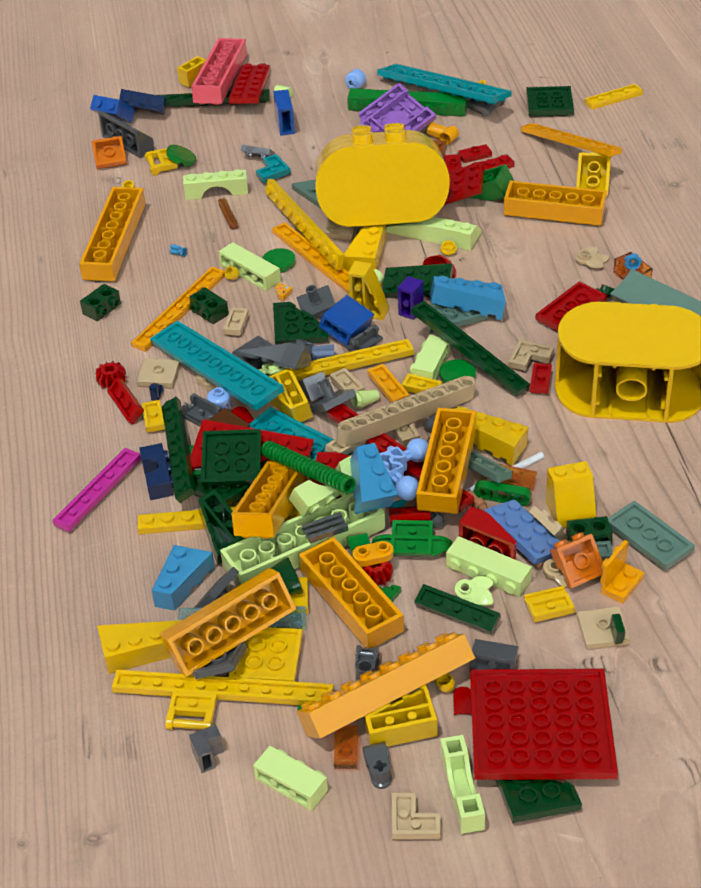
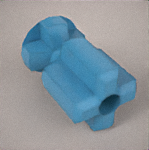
[169,245,187,257]

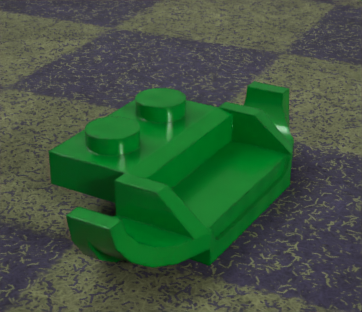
[372,520,453,557]

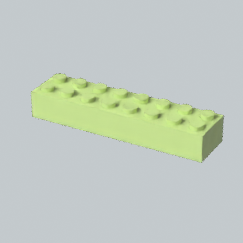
[220,492,385,587]

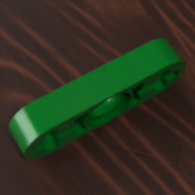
[473,480,532,507]

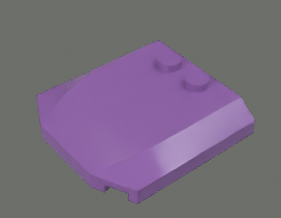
[358,83,437,132]

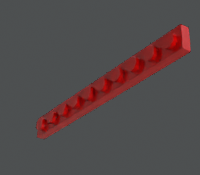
[327,403,474,512]

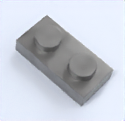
[241,145,275,159]

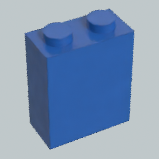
[273,89,295,136]
[90,95,135,123]
[319,295,374,346]

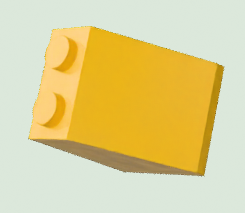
[545,461,596,529]

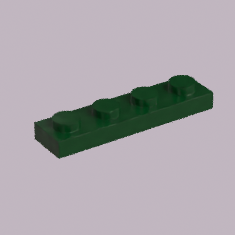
[414,584,501,635]

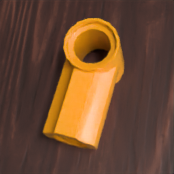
[427,122,459,145]

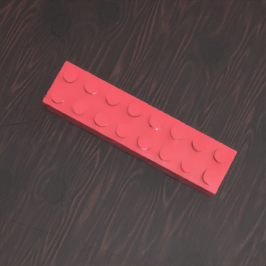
[192,38,247,105]

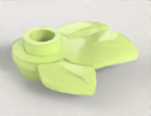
[258,362,286,376]
[455,576,493,606]

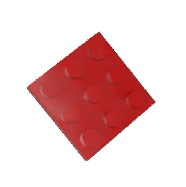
[444,161,485,205]

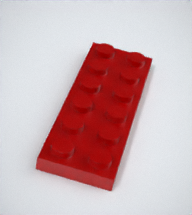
[229,63,271,104]

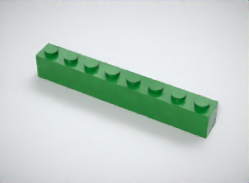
[347,88,467,116]

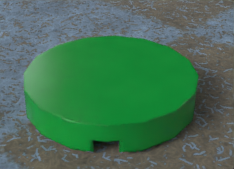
[166,145,196,166]
[262,248,296,273]
[439,359,476,383]

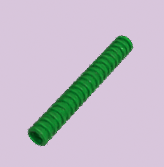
[261,441,356,494]

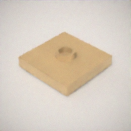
[136,358,180,388]
[577,606,630,650]

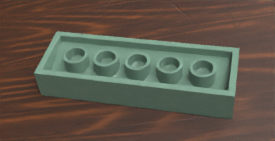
[610,269,701,316]

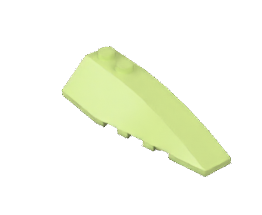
[386,217,482,251]

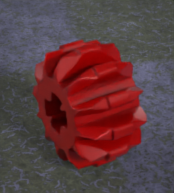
[95,361,126,389]
[360,561,393,586]

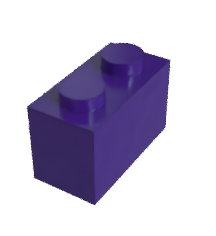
[398,276,424,320]

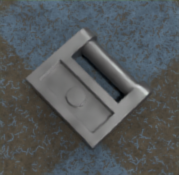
[467,98,506,117]

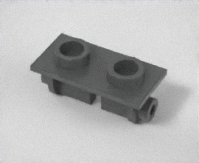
[345,325,383,352]

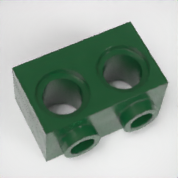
[80,284,121,321]
[189,287,229,325]
[566,516,613,546]

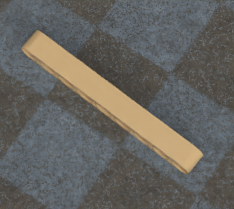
[336,376,476,447]

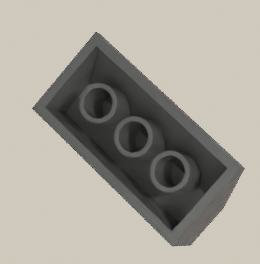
[98,110,154,158]

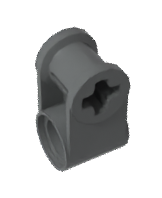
[355,645,379,681]
[363,742,392,789]

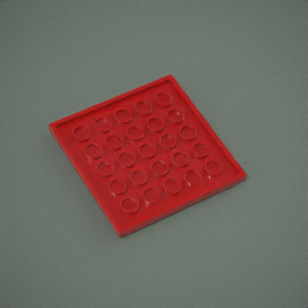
[470,668,618,780]

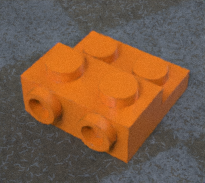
[91,136,127,169]
[550,532,603,588]

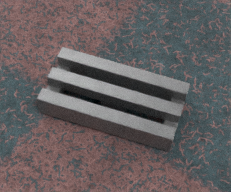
[302,512,348,543]

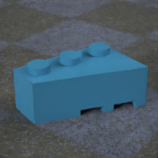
[350,443,398,514]
[152,545,215,611]

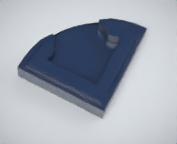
[149,383,164,401]

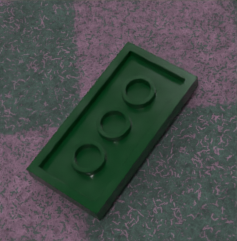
[382,263,453,298]

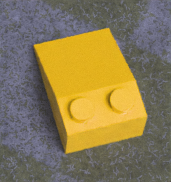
[576,153,611,197]

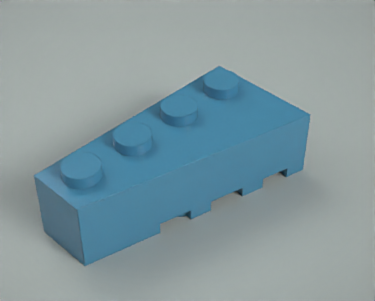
[430,276,506,320]

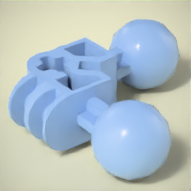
[380,438,429,501]

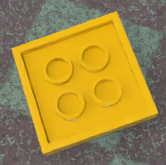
[228,627,303,681]

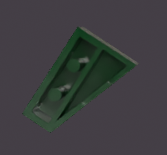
[198,489,246,565]

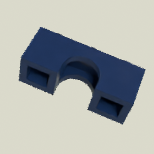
[119,89,167,114]
[139,443,174,500]

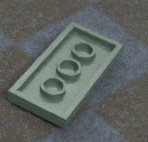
[608,500,695,571]

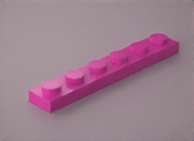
[53,448,141,532]

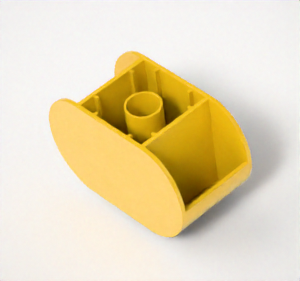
[315,123,450,227]
[555,302,701,423]

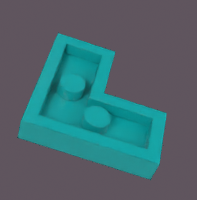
[256,154,291,183]

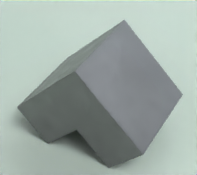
[298,372,325,402]
[189,725,224,773]

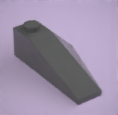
[237,339,313,369]

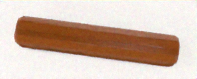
[218,198,238,230]

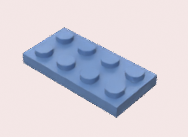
[484,499,559,565]

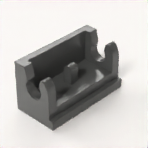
[183,393,222,427]
[470,639,519,669]

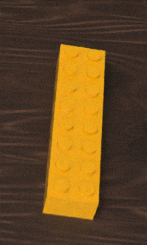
[79,187,146,282]
[296,632,475,738]

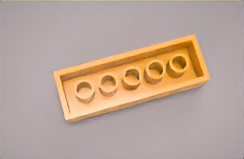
[504,180,607,226]
[416,408,477,514]
[231,461,307,539]
[299,537,404,648]
[159,568,296,677]

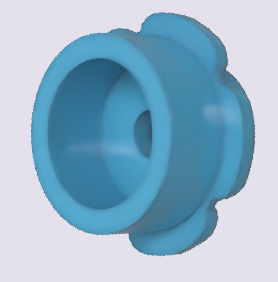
[625,253,642,270]

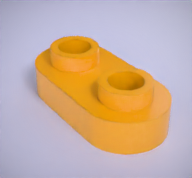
[352,541,394,567]

